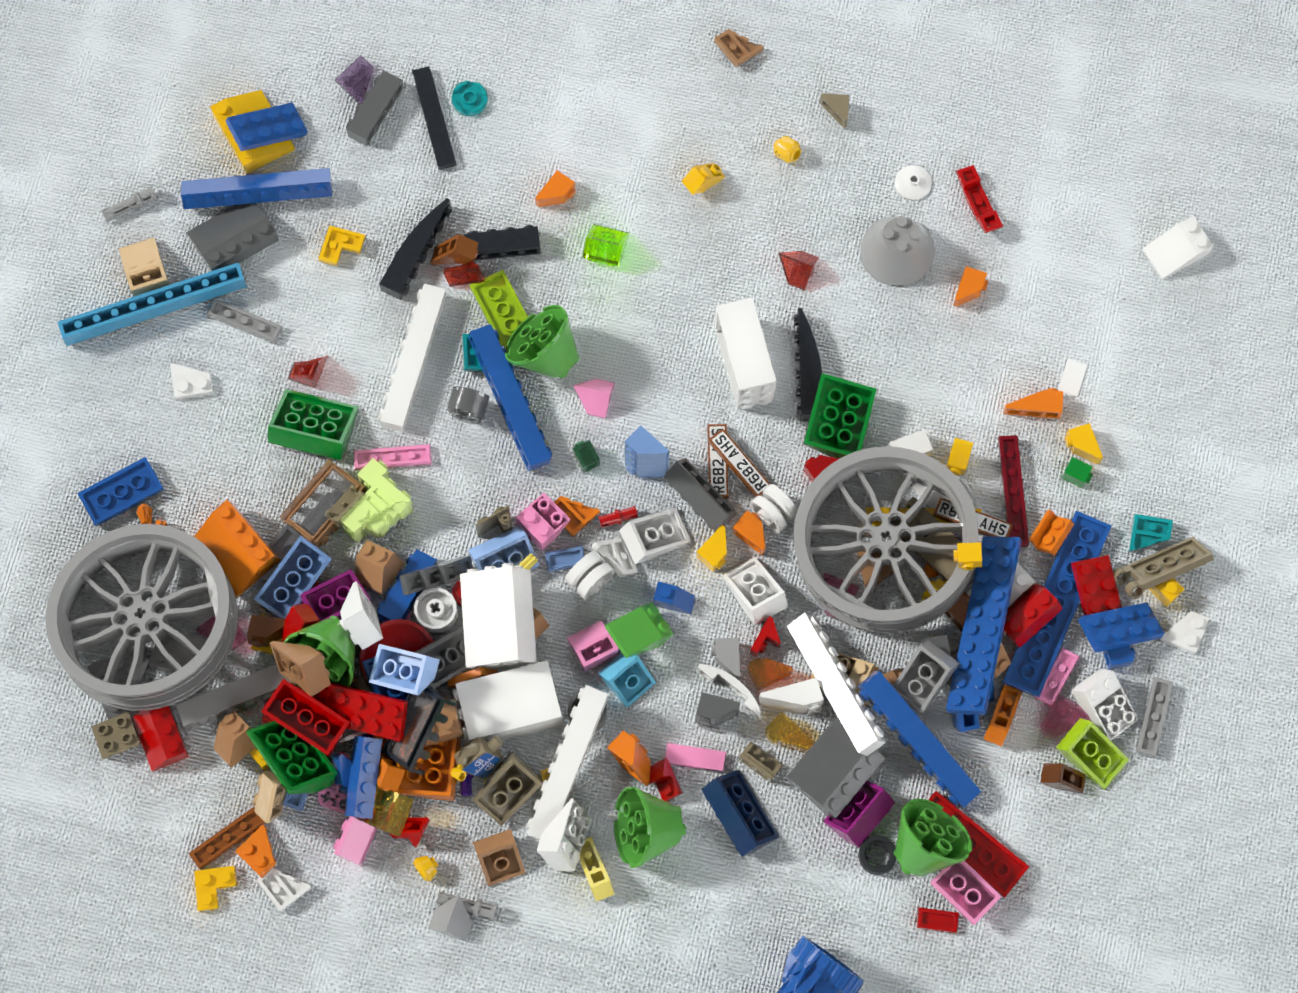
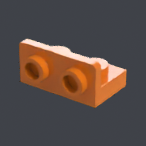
[1029,509,1074,555]

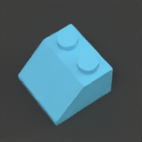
[598,653,656,708]

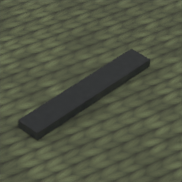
[412,66,456,170]

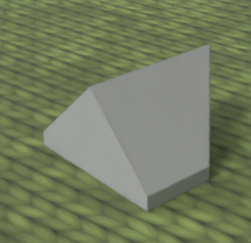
[428,894,473,942]

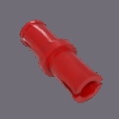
[598,506,638,528]

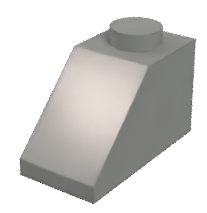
[711,638,740,680]

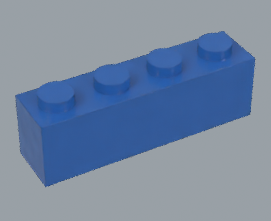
[377,549,437,622]
[345,736,382,819]

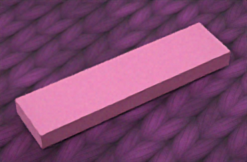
[354,444,431,471]

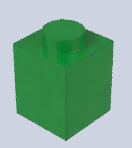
[1061,457,1093,488]

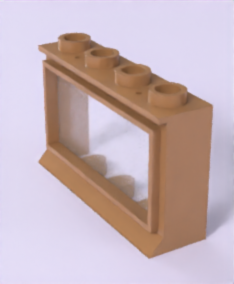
[279,459,367,548]

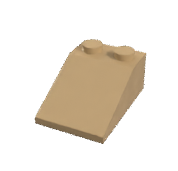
[253,770,286,823]

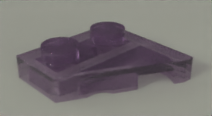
[335,55,374,104]

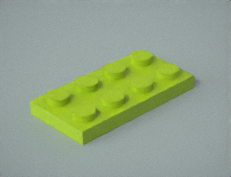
[469,270,528,349]

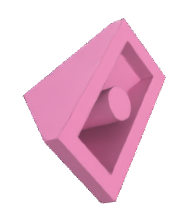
[573,379,615,419]

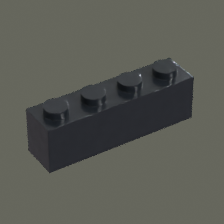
[464,225,541,261]

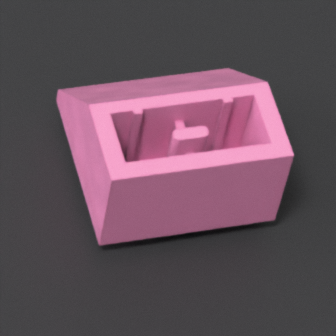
[516,493,570,551]
[567,621,619,672]
[333,816,377,866]

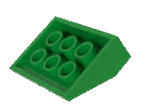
[803,373,877,459]
[268,389,359,460]
[246,721,338,794]

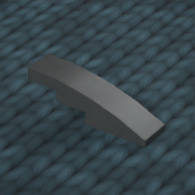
[400,556,473,595]

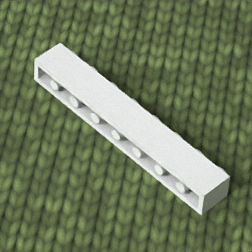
[379,284,447,433]
[787,613,886,756]
[526,685,610,839]

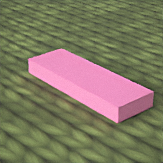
[1034,647,1080,707]
[665,743,726,772]

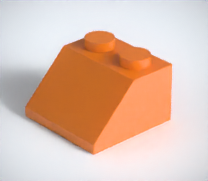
[607,730,651,787]

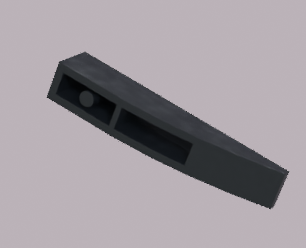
[379,198,452,300]
[794,308,822,421]

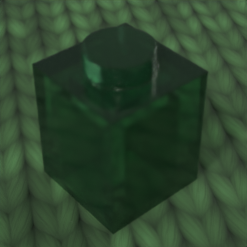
[572,440,600,473]

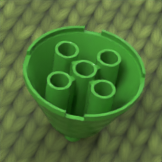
[505,305,580,379]
[284,616,356,687]
[614,787,686,868]
[894,799,972,877]

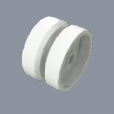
[750,484,798,533]
[565,551,615,600]
[414,588,458,636]

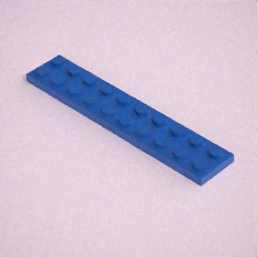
[1002,511,1112,698]
[946,536,1022,715]

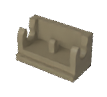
[325,485,364,527]
[739,742,783,783]

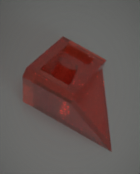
[779,251,819,291]
[288,355,329,388]

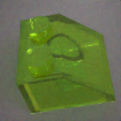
[583,224,629,267]

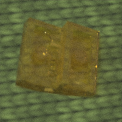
[364,785,414,837]

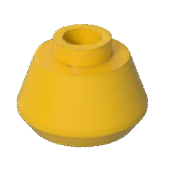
[413,855,439,881]

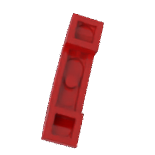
[956,165,1003,233]

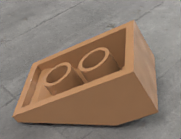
[270,641,331,697]

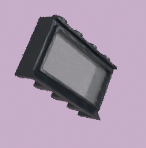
[381,685,457,775]

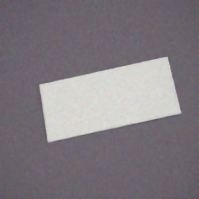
[1058,359,1088,397]

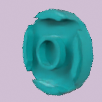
[451,81,488,116]

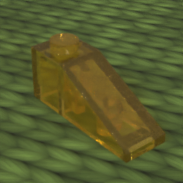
[765,712,814,753]

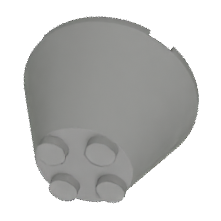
[860,216,935,286]

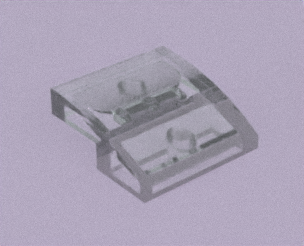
[362,831,415,883]

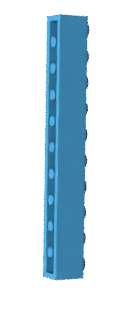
[57,262,247,346]

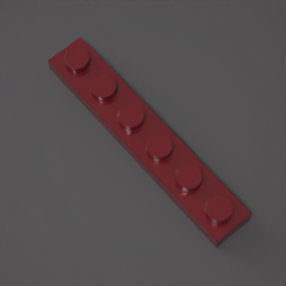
[998,435,1029,547]

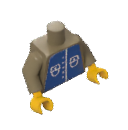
[451,735,503,784]

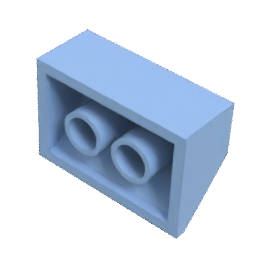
[468,526,540,571]
[369,644,440,695]

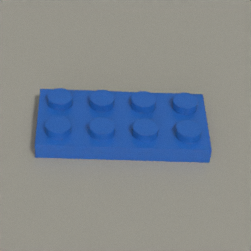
[225,102,308,152]
[77,457,164,527]
[1078,602,1164,653]

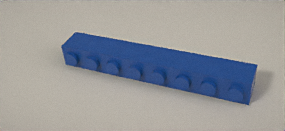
[181,168,332,209]
[468,324,552,472]
[857,671,981,807]

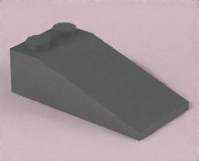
[413,626,468,688]

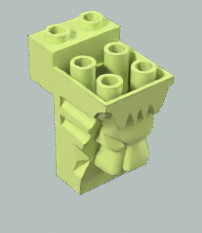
[340,458,413,543]

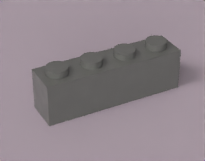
[346,70,404,146]
[664,458,737,531]

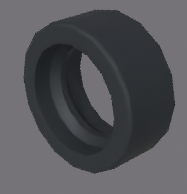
[858,835,897,875]

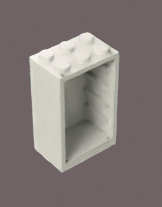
[714,297,776,409]
[460,563,537,669]
[453,660,563,743]

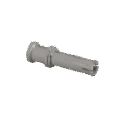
[101,185,158,221]
[437,892,499,922]

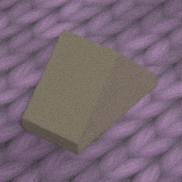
[820,93,849,128]

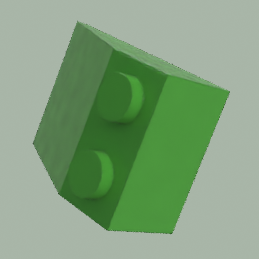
[604,603,674,658]

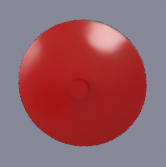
[359,619,434,685]

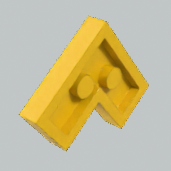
[318,225,366,266]
[194,866,237,912]

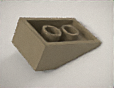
[472,751,543,826]

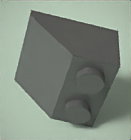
[695,692,740,729]

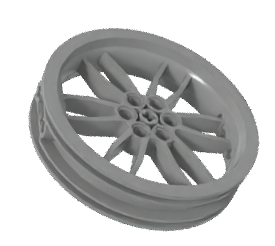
[794,447,978,633]
[46,524,238,711]

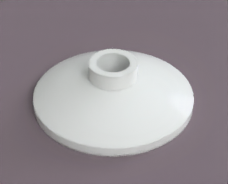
[895,165,932,200]

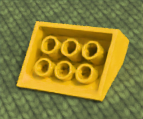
[210,90,296,175]

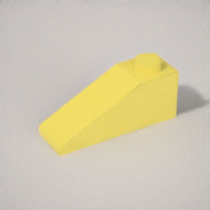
[579,837,615,902]

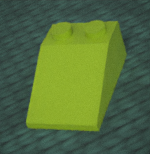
[1056,718,1129,789]

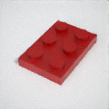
[1071,555,1122,616]

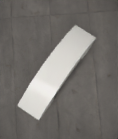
[697,664,761,720]

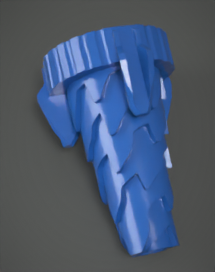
[778,935,864,993]

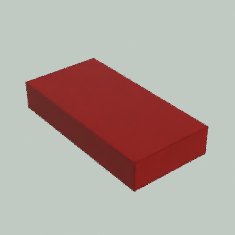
[916,907,959,933]

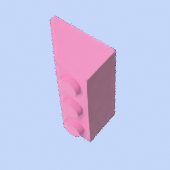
[930,861,1002,925]

